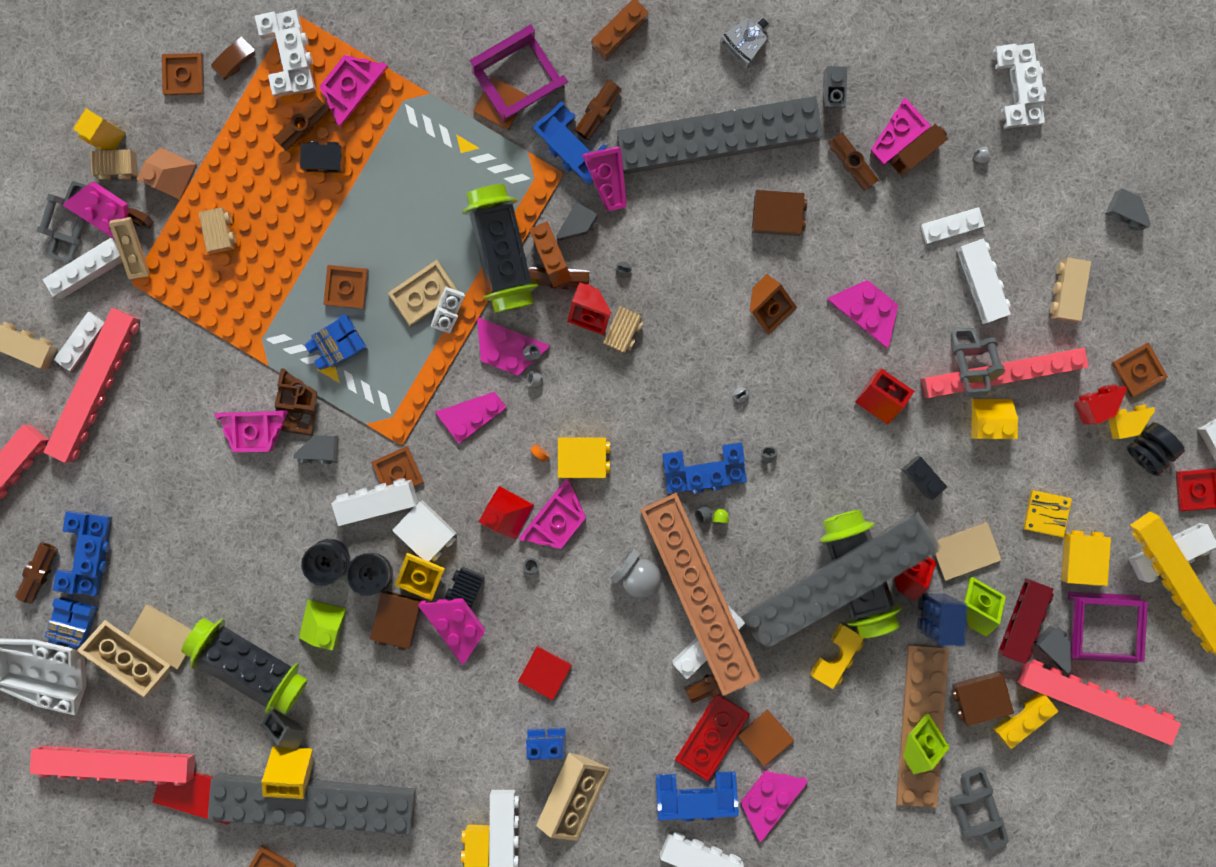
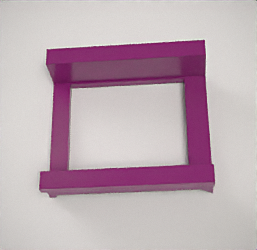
[469,24,568,122]
[1068,591,1148,663]

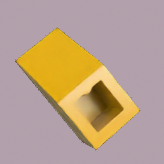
[1109,404,1155,439]

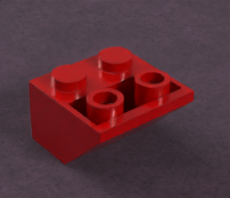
[855,368,915,425]
[1074,384,1127,424]

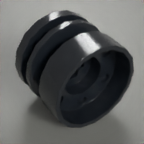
[1126,422,1185,476]
[301,538,350,586]
[346,553,393,596]

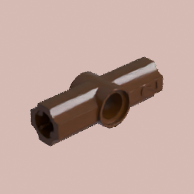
[575,80,622,141]
[273,97,330,152]
[828,132,879,191]
[529,267,590,289]
[15,542,58,604]
[685,674,722,704]

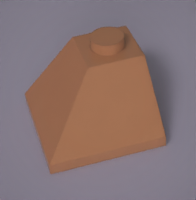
[136,147,197,200]

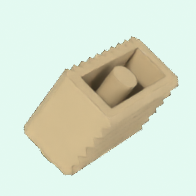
[90,149,137,182]
[198,207,237,254]
[603,306,643,353]

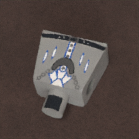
[720,18,770,69]

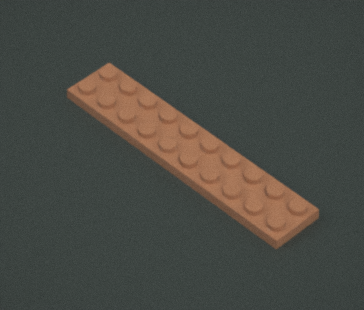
[640,493,761,696]

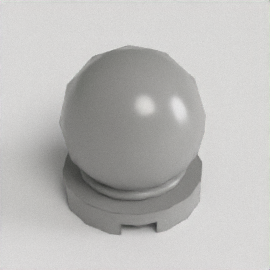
[610,547,662,598]

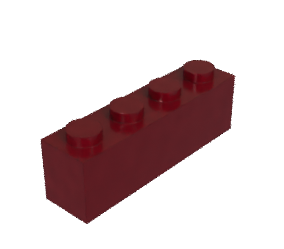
[998,578,1054,664]

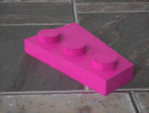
[871,97,931,166]
[582,147,627,211]
[435,392,507,444]

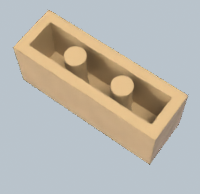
[1050,257,1091,322]
[0,322,57,369]

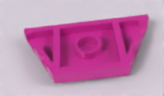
[320,55,389,127]
[63,182,129,239]
[827,280,898,348]
[477,317,550,376]
[215,411,288,452]
[519,478,586,549]
[418,598,486,665]
[740,770,808,842]

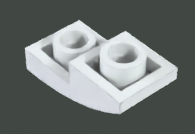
[431,287,465,334]

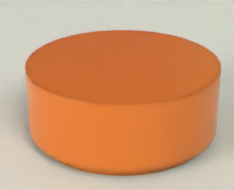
[530,443,550,462]

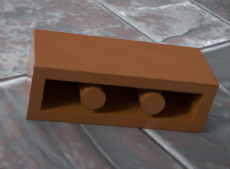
[591,0,649,60]
[529,221,572,287]

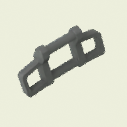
[36,181,87,263]
[951,328,1005,397]
[950,767,1009,851]

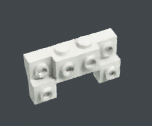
[255,10,316,98]
[993,43,1046,129]

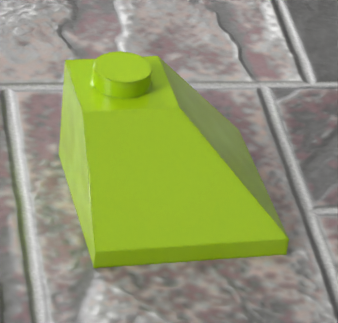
[963,576,1006,637]
[299,599,347,651]
[903,713,950,774]

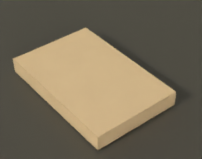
[388,260,458,327]
[934,522,1001,581]
[128,605,191,669]

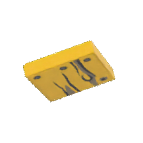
[1023,490,1072,538]

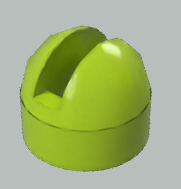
[712,509,729,523]

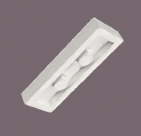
[920,207,985,244]
[54,312,104,372]

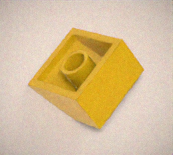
[971,399,1018,439]
[395,553,445,601]

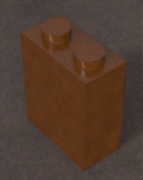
[890,123,948,177]
[752,190,807,236]
[370,590,423,650]
[951,671,1014,726]

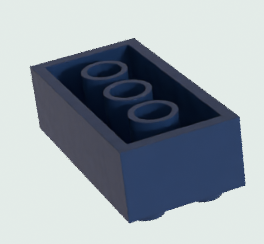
[917,593,967,647]

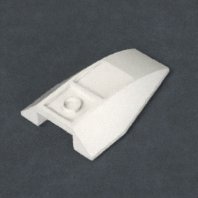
[0,638,87,715]

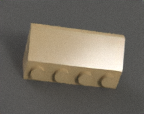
[77,620,171,698]
[536,753,610,841]

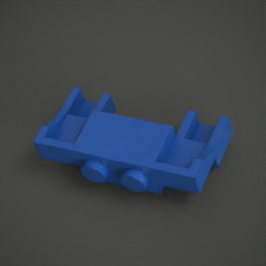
[532,101,607,187]
[662,442,747,494]
[53,511,112,596]
[656,771,739,822]

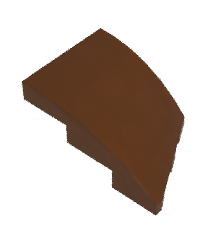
[274,368,317,436]

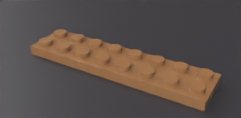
[896,645,949,808]

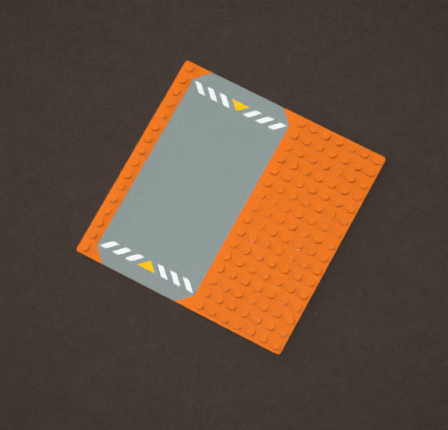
[132,16,563,445]

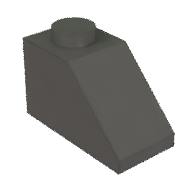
[556,202,599,241]
[1034,626,1071,673]
[261,710,307,750]

